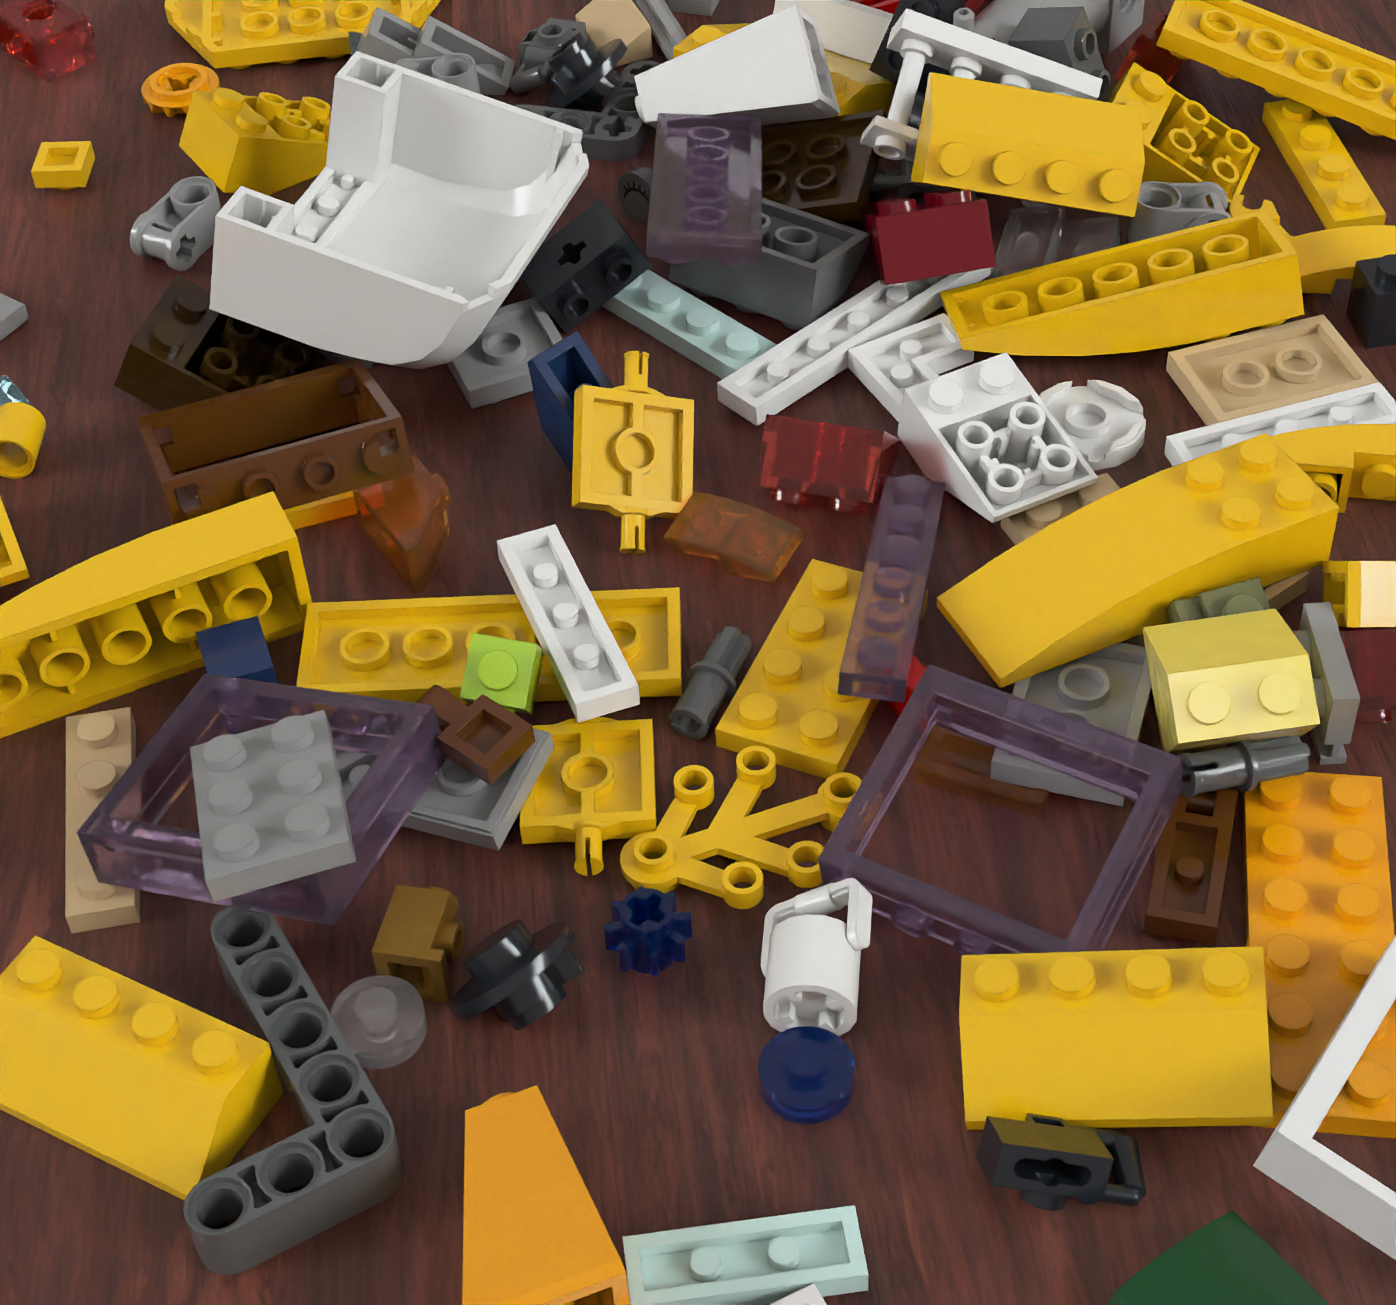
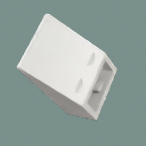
[897,352,1098,523]

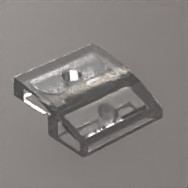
[990,205,1123,278]

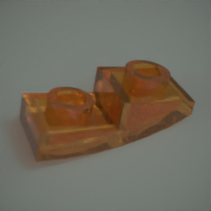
[663,491,805,582]

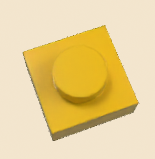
[31,141,95,190]

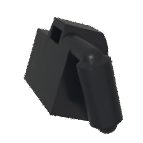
[976,1113,1146,1211]

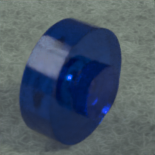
[758,1026,855,1124]

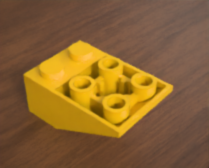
[1105,62,1260,211]
[179,88,331,196]

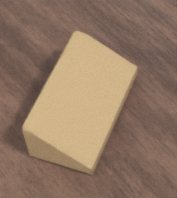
[575,0,653,68]

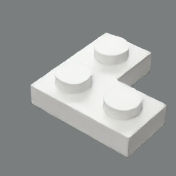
[848,313,974,422]

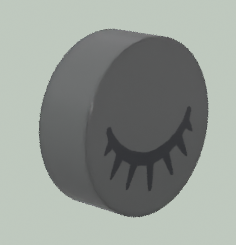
[618,166,668,223]

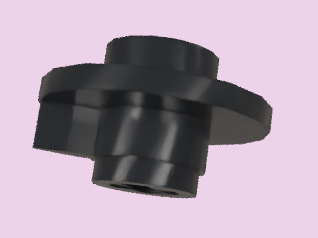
[546,33,628,110]
[449,919,585,1030]

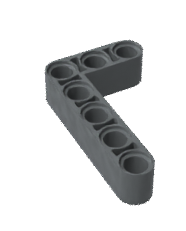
[183,901,405,1275]

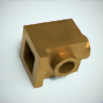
[371,884,465,1004]

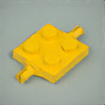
[572,351,694,555]
[520,716,657,876]

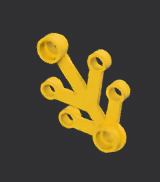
[620,745,871,909]

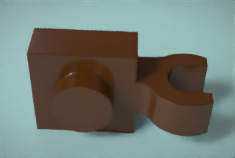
[416,684,536,786]

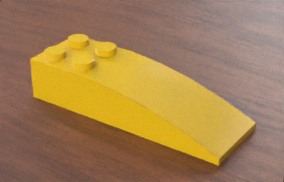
[940,209,1304,356]
[937,433,1339,688]
[0,491,312,739]

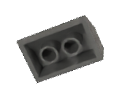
[669,187,871,330]

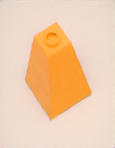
[462,1085,630,1305]

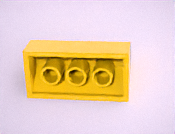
[910,72,1145,217]
[0,935,284,1201]
[959,946,1274,1130]

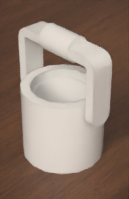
[761,877,872,1041]

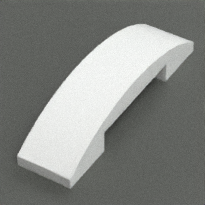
[773,0,894,64]

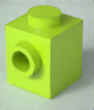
[460,632,544,715]

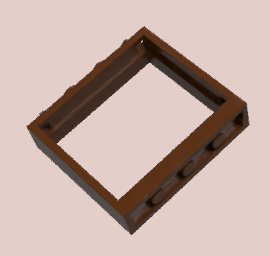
[136,358,415,525]

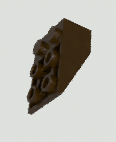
[114,275,326,411]

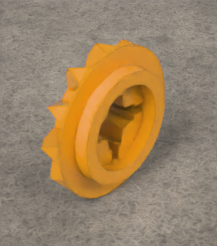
[141,63,221,117]

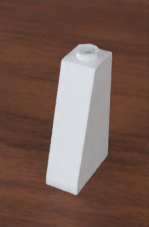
[634,4,840,136]

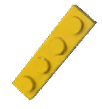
[1262,98,1387,229]

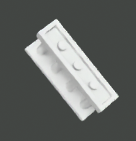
[860,8,1103,211]

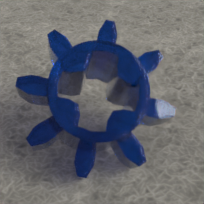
[603,886,693,977]

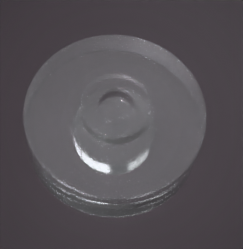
[330,975,427,1069]

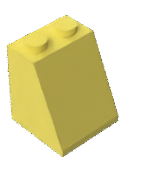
[1142,608,1320,758]

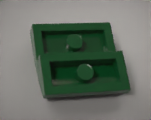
[1108,1210,1330,1305]

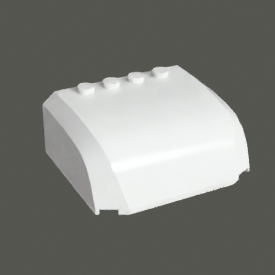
[209,51,589,369]

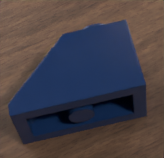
[527,331,614,473]

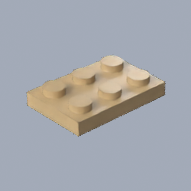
[1166,314,1378,426]

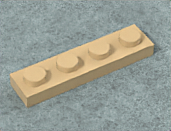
[65,707,140,934]

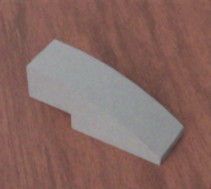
[356,7,515,95]

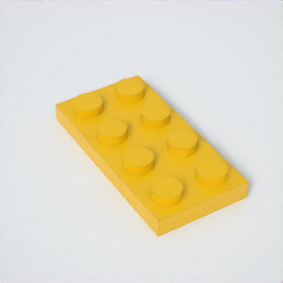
[715,559,928,779]

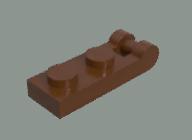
[1143,776,1238,945]

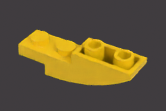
[1270,424,1396,513]

